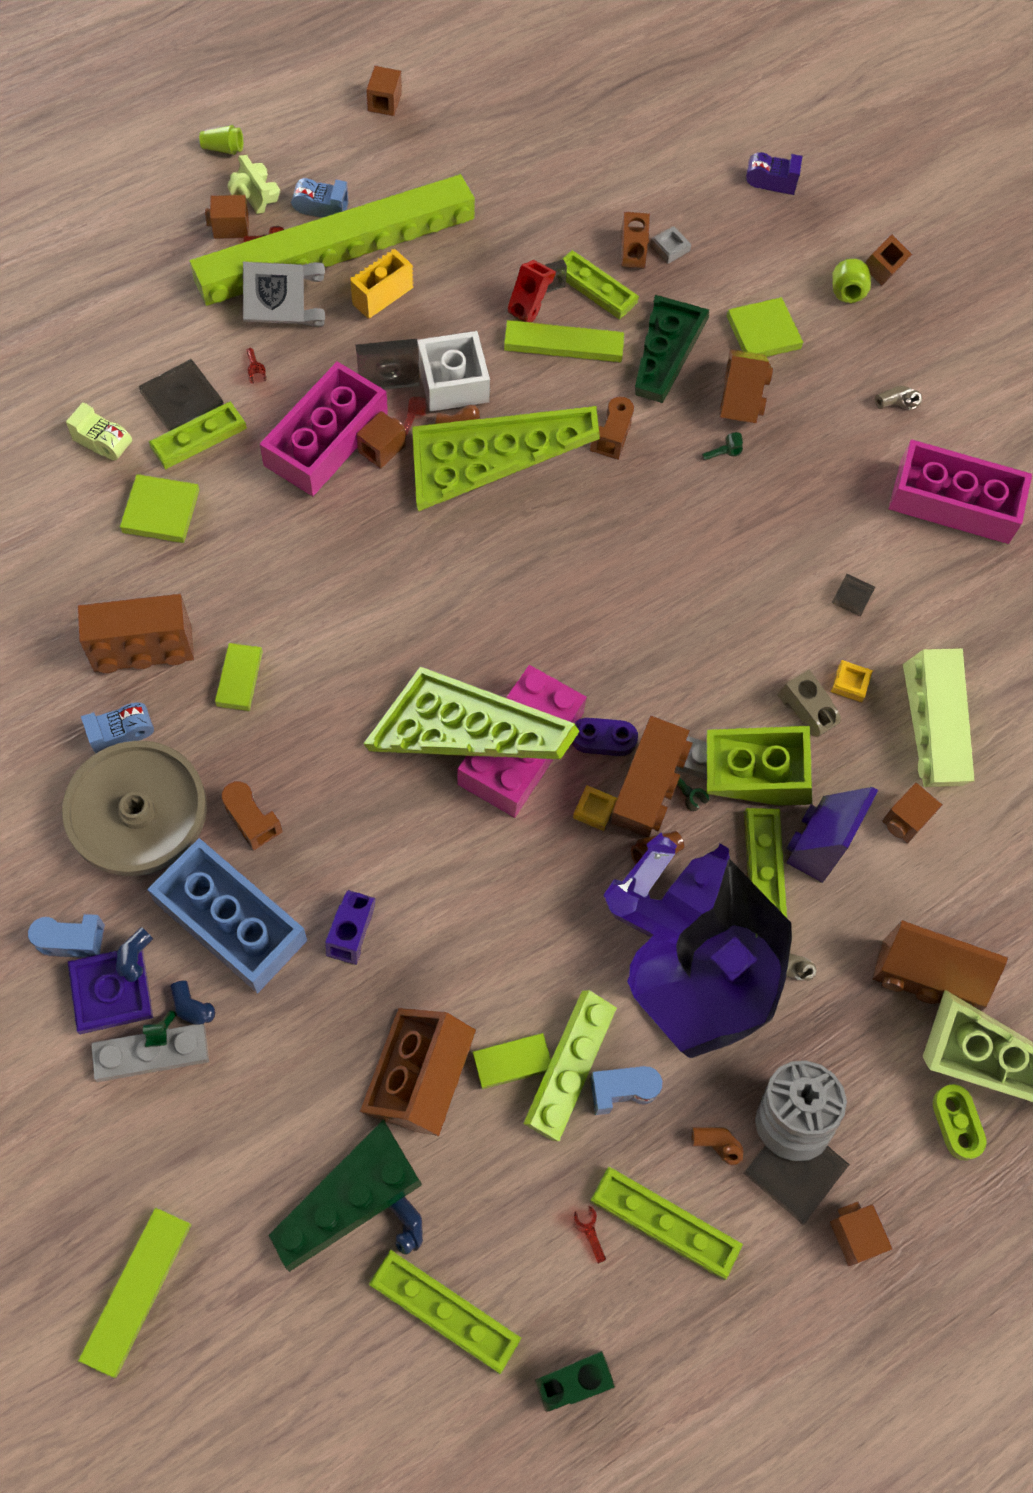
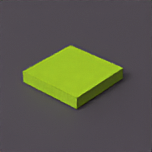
[726,297,803,357]
[120,474,200,543]

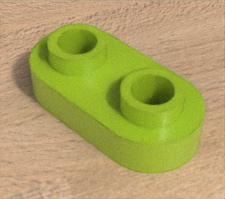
[932,1084,987,1161]

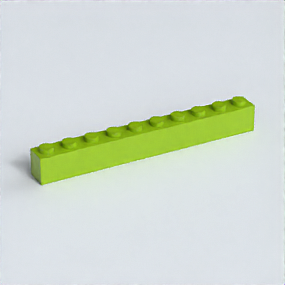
[189,174,475,306]

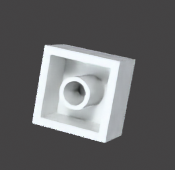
[418,331,490,412]

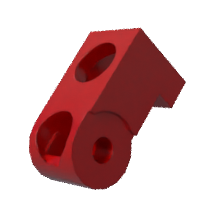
[508,260,556,323]

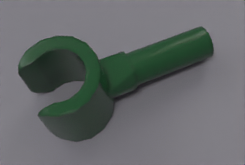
[702,432,743,461]
[675,772,709,811]
[143,1010,176,1048]

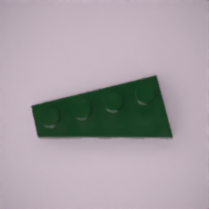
[635,295,709,403]

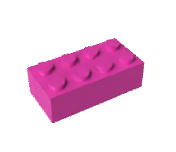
[259,361,388,497]
[888,439,1032,544]
[457,665,587,818]

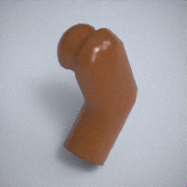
[435,405,480,424]
[691,1127,744,1166]

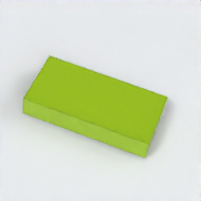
[215,643,263,711]
[472,1033,551,1090]

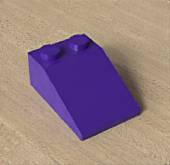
[786,787,878,883]

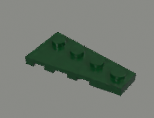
[269,1119,422,1272]

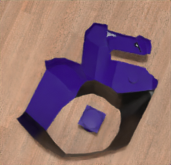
[604,832,792,1058]

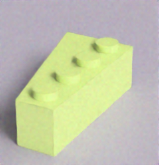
[903,648,975,787]
[923,990,1033,1102]

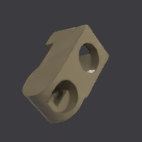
[777,669,841,737]

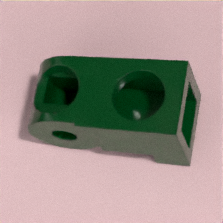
[535,1350,615,1412]

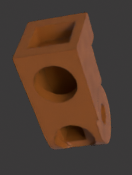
[621,212,650,269]
[590,397,634,460]
[222,781,283,851]

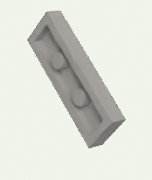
[91,1024,209,1082]

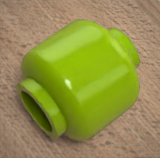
[832,258,871,303]

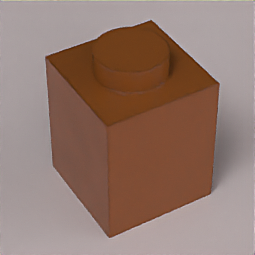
[366,66,402,116]
[205,195,249,239]
[865,234,912,286]
[356,411,405,469]
[882,783,943,843]
[830,1201,893,1267]

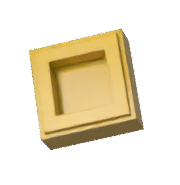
[831,660,873,703]
[573,785,618,831]

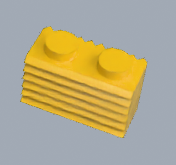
[350,249,414,319]

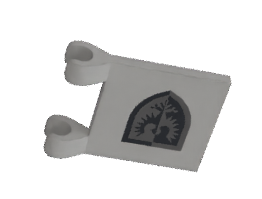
[243,262,325,327]

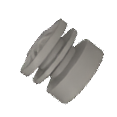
[755,1061,847,1161]

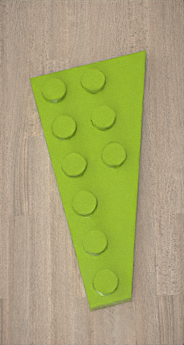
[412,406,600,512]
[364,666,580,759]

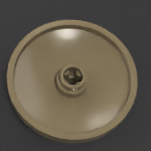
[62,741,207,876]

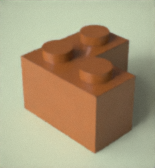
[719,349,773,423]

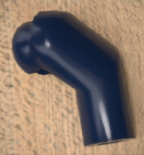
[116,927,153,982]
[170,980,215,1025]
[389,1197,423,1255]

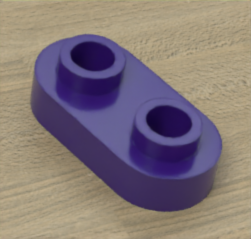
[572,717,638,756]

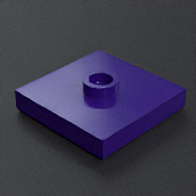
[68,950,154,1035]

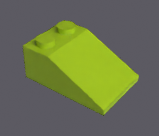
[707,726,813,806]

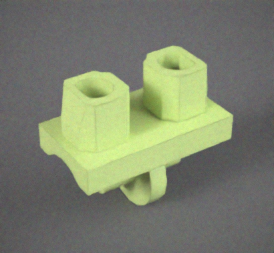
[228,155,280,214]

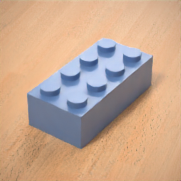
[147,838,308,994]

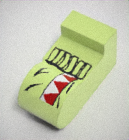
[66,402,132,461]

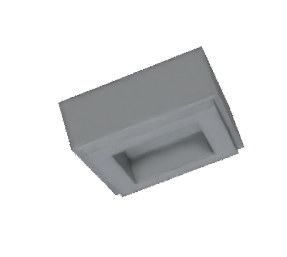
[650,226,691,264]

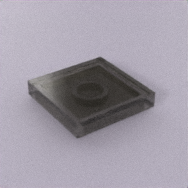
[355,339,419,390]
[138,359,224,431]
[743,1146,850,1224]

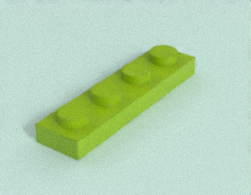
[523,990,617,1142]

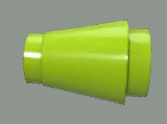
[199,125,244,155]

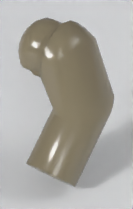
[875,385,923,409]
[786,953,817,981]

